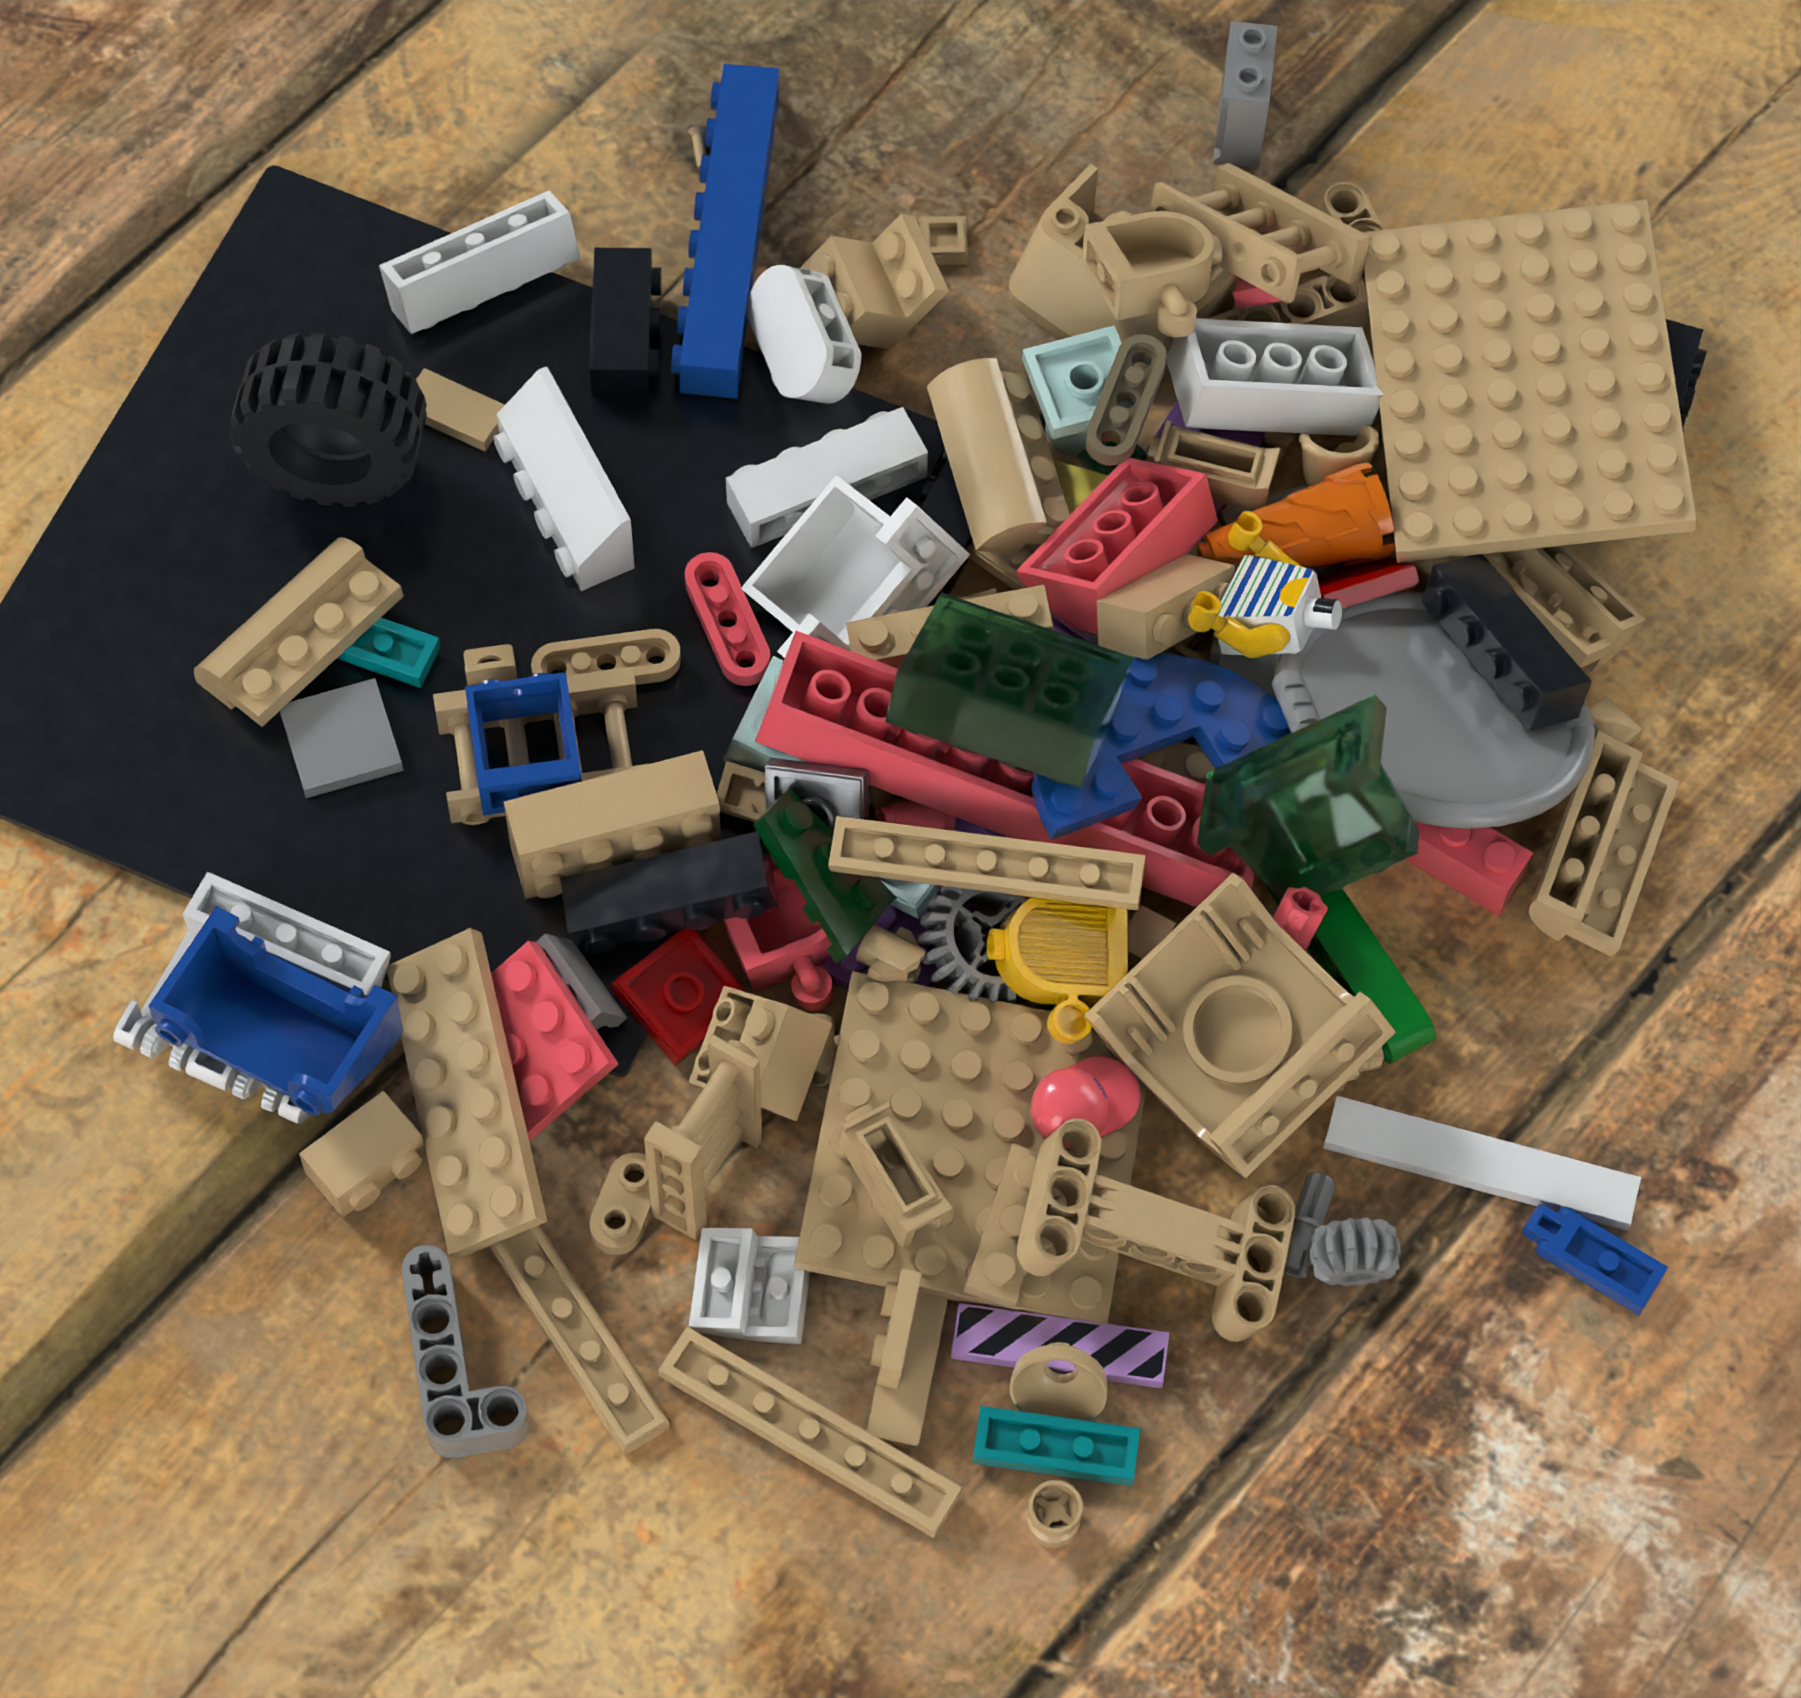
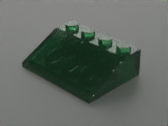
[885,593,1134,789]

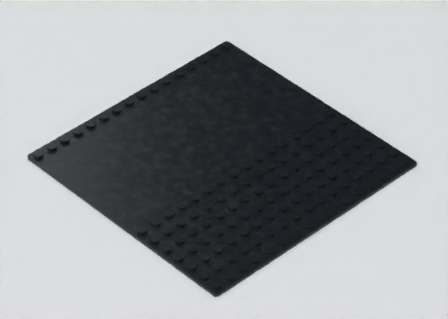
[0,165,945,1077]

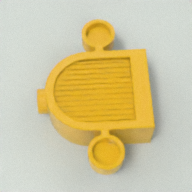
[987,897,1128,1044]

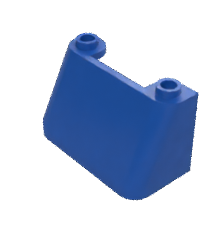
[148,906,403,1116]

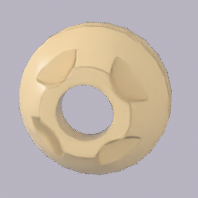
[1009,1342,1108,1421]

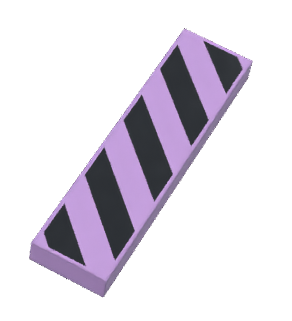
[951,1303,1169,1389]

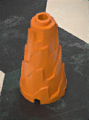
[1197,462,1395,573]

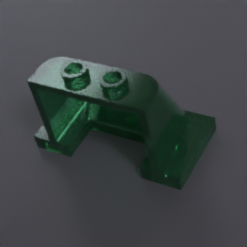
[1197,694,1419,900]

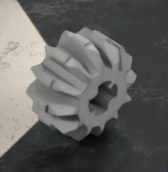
[1309,1217,1401,1287]

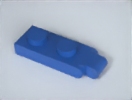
[1522,1204,1668,1316]

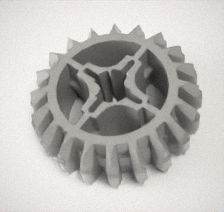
[917,886,1027,1004]

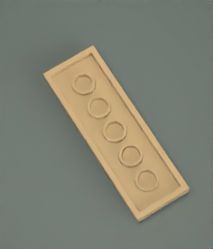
[387,928,547,1258]

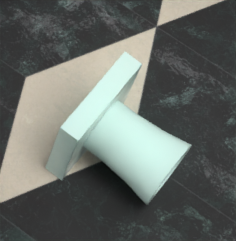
[1022,325,1133,457]

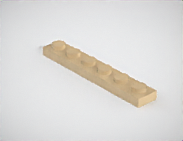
[828,816,1146,911]
[658,1327,962,1538]

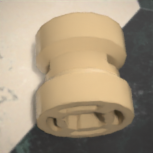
[1027,1480,1083,1548]

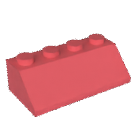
[1016,458,1218,635]

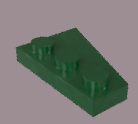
[753,788,897,964]

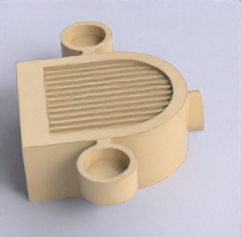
[1082,211,1223,337]

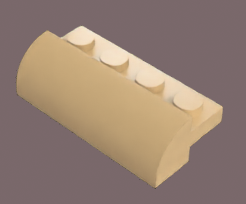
[927,358,1070,554]
[194,537,404,727]
[1452,545,1646,673]
[1529,731,1679,957]

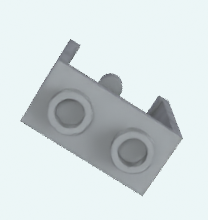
[1213,21,1277,168]

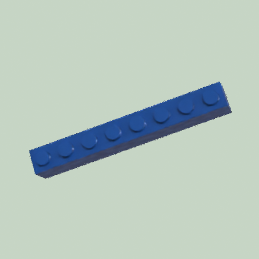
[671,64,779,399]

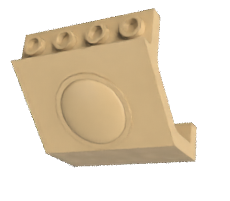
[1084,873,1396,1178]

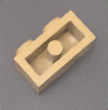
[299,1091,426,1217]

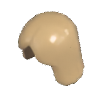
[1299,426,1379,486]

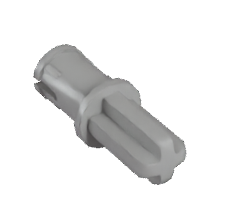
[1284,1172,1335,1278]

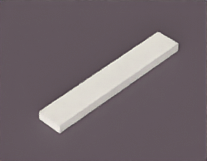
[1323,1096,1641,1231]

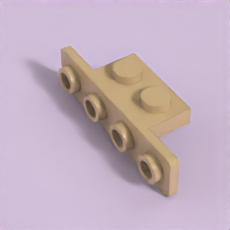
[867,1268,948,1449]

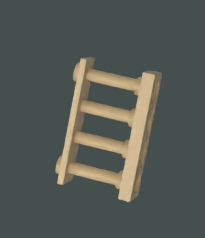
[1149,163,1371,303]
[433,666,647,825]
[644,1035,762,1241]

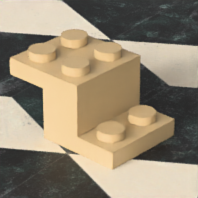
[800,214,949,350]

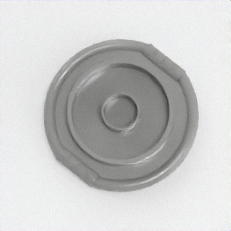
[1272,591,1597,829]

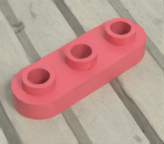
[685,552,770,686]

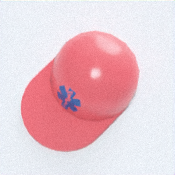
[1030,1056,1141,1148]

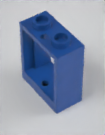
[465,672,582,816]

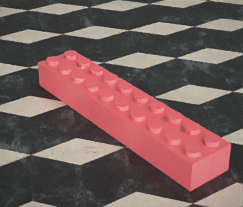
[755,630,1271,907]

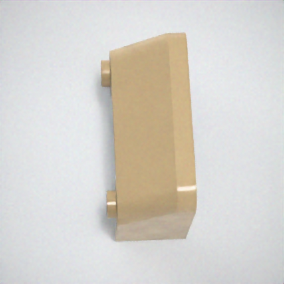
[1008,164,1239,388]

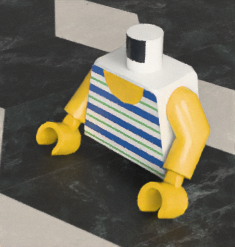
[1188,511,1342,658]

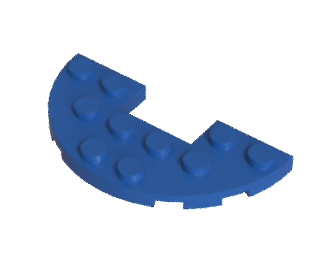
[1031,654,1297,840]

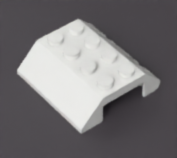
[113,872,391,1125]

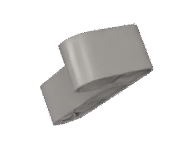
[402,1245,530,1458]

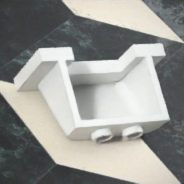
[741,475,970,658]

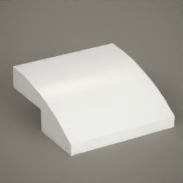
[689,1228,810,1344]

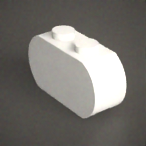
[747,265,861,404]

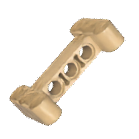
[1017,1118,1295,1342]

